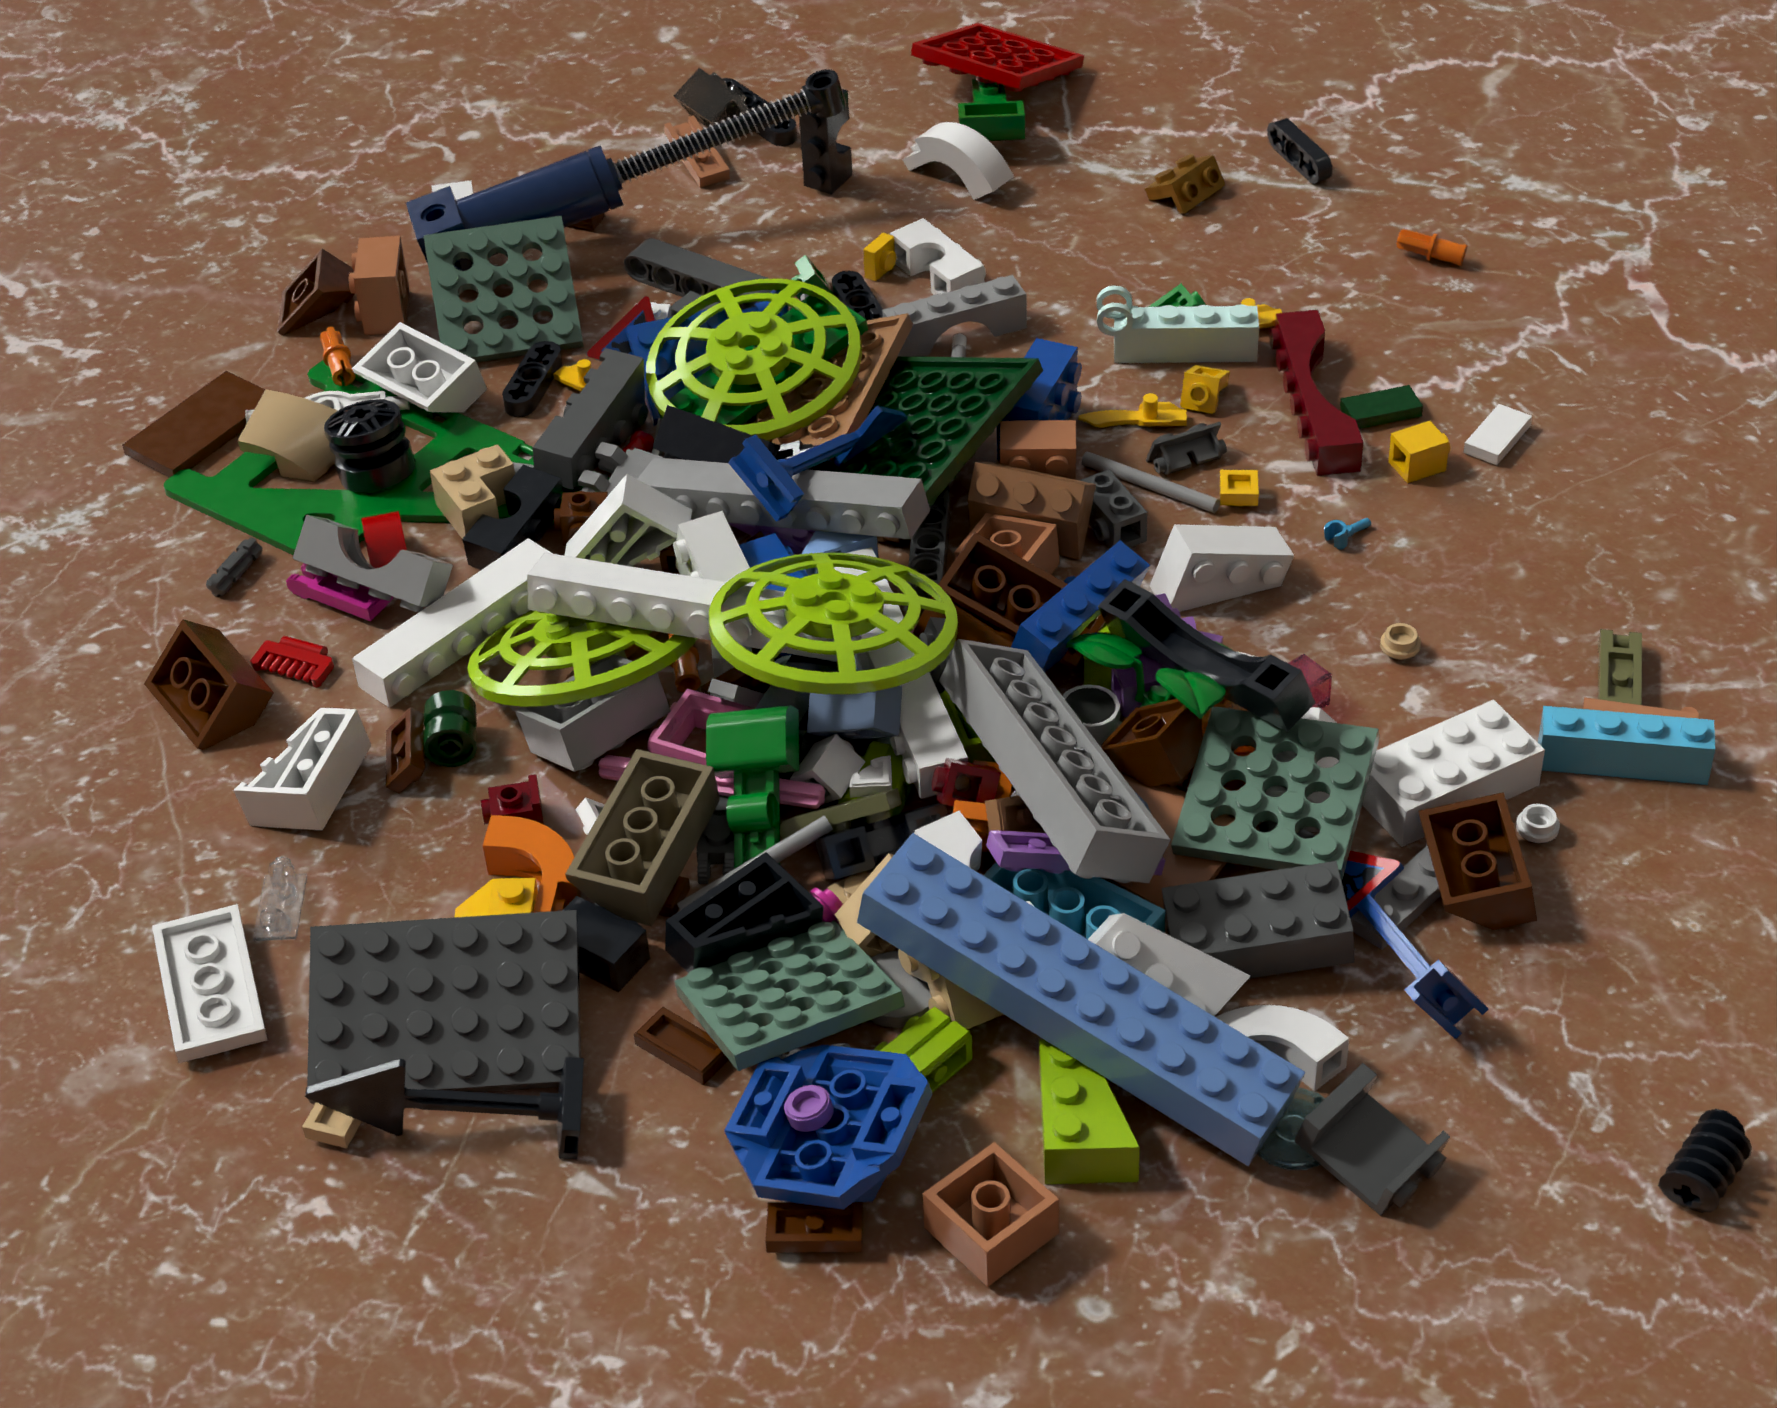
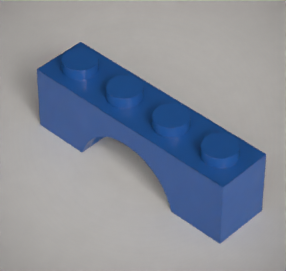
[1011,540,1150,673]

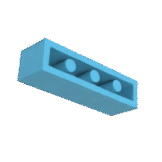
[1538,706,1715,785]

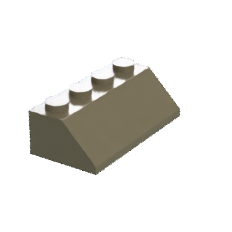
[565,749,720,927]

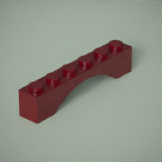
[1269,309,1364,476]

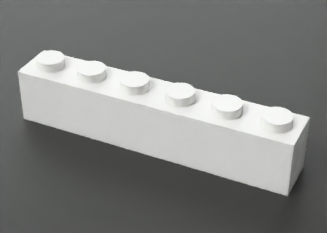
[352,538,553,708]

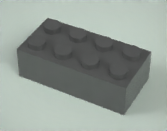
[1162,861,1354,979]

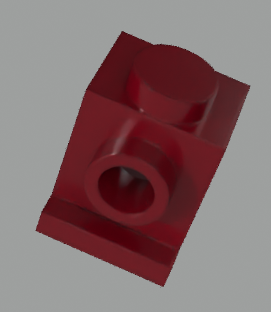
[932,758,1001,806]
[481,774,544,825]

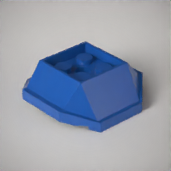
[724,1045,932,1210]

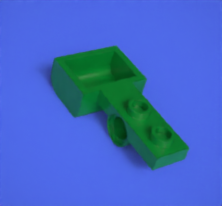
[958,79,1025,141]
[706,705,799,868]

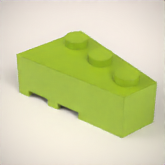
[1039,1039,1140,1184]

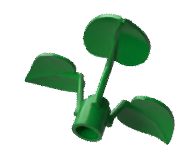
[1065,632,1234,719]

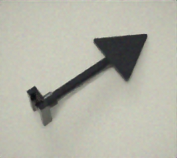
[305,1057,584,1160]

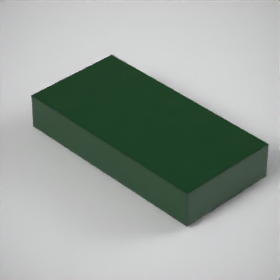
[1340,385,1423,429]

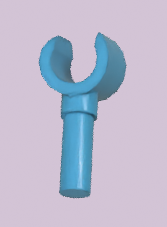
[1324,518,1371,550]

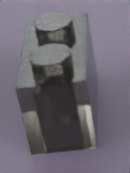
[674,68,751,128]

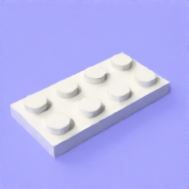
[152,904,268,1063]

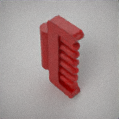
[250,636,334,688]

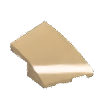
[237,390,337,482]

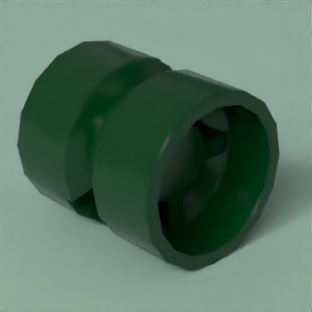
[424,690,477,767]

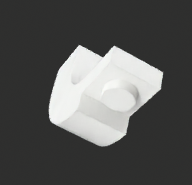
[902,122,1014,200]
[1216,1005,1349,1091]

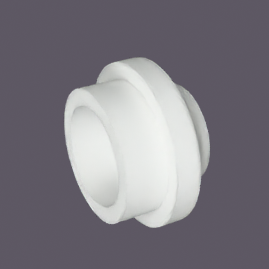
[1516,804,1560,843]

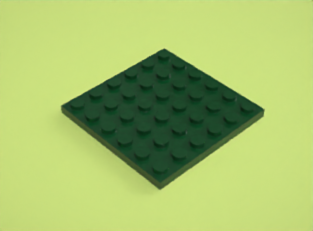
[828,356,1044,507]

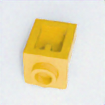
[1180,365,1230,414]

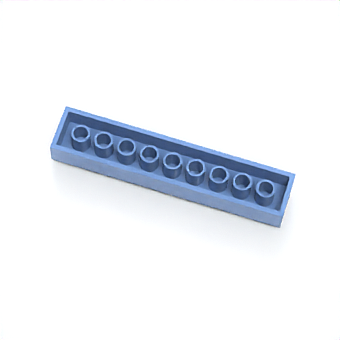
[857,833,1305,1166]

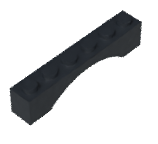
[1098,579,1315,732]

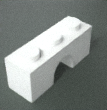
[890,218,986,295]

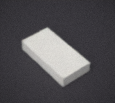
[1463,404,1532,465]

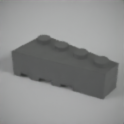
[533,348,648,490]

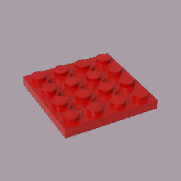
[911,23,1085,92]

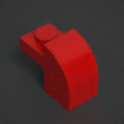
[361,511,407,569]

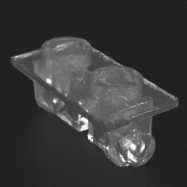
[253,857,308,941]

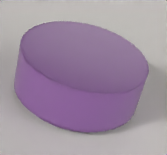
[784,1085,834,1132]

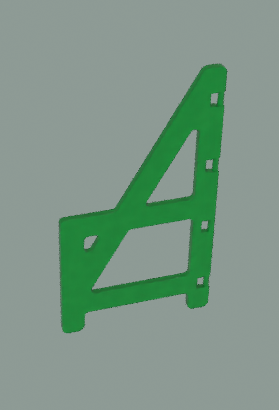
[163,361,610,555]

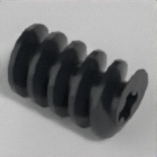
[1658,1109,1752,1213]

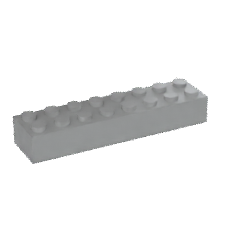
[939,639,1171,883]

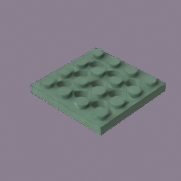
[423,216,583,363]
[1171,707,1380,880]
[674,920,905,1071]

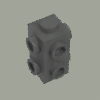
[1079,470,1148,549]

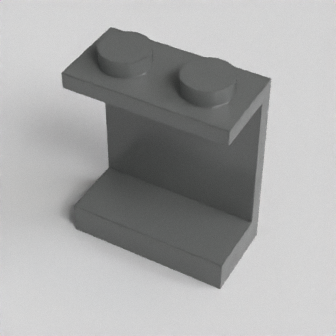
[1294,1063,1450,1216]

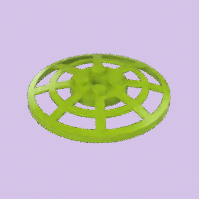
[646,279,862,441]
[709,553,958,694]
[467,611,698,707]

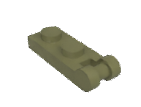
[1598,629,1642,705]
[779,788,902,840]

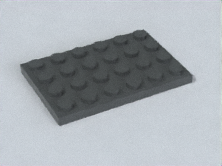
[307,910,581,1103]

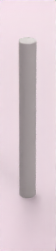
[1082,451,1220,513]
[677,815,833,910]

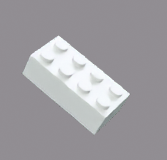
[1362,699,1545,847]

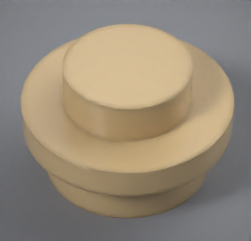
[1380,623,1421,660]

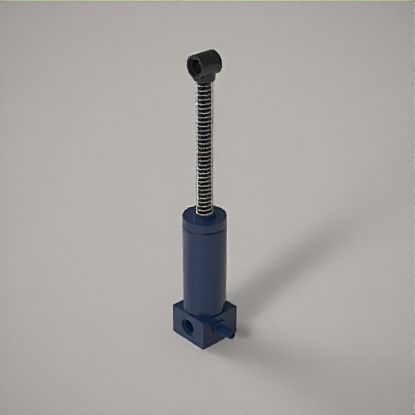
[406,69,846,271]

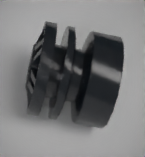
[324,399,416,492]

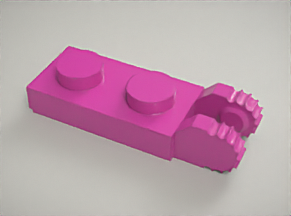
[286,563,394,621]

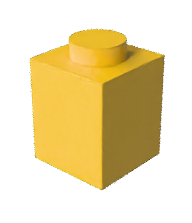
[1388,421,1451,483]

